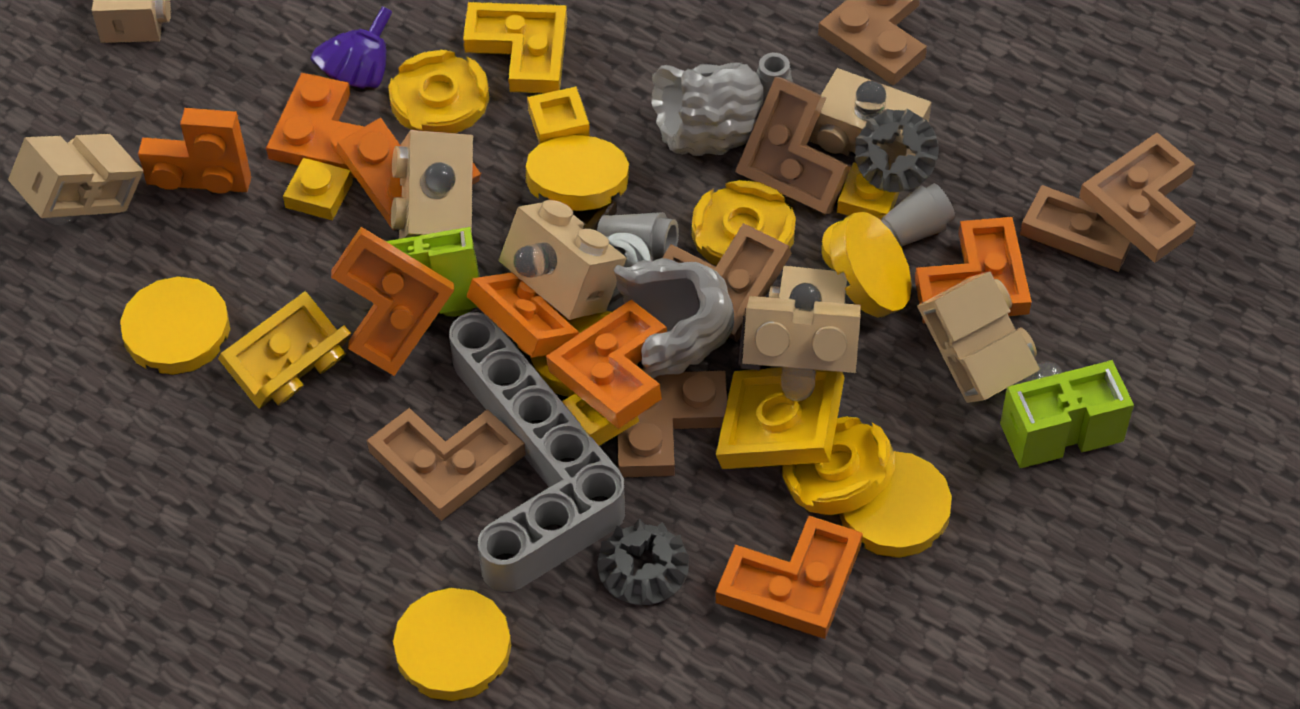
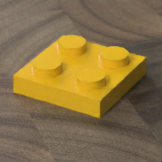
[716,367,845,469]

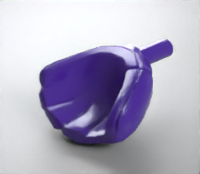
[311,7,392,89]

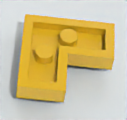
[463,2,567,93]

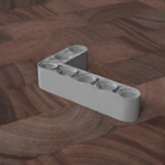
[449,312,625,592]

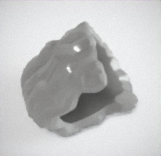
[651,62,764,156]
[614,258,734,378]

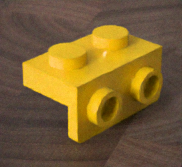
[218,291,351,409]

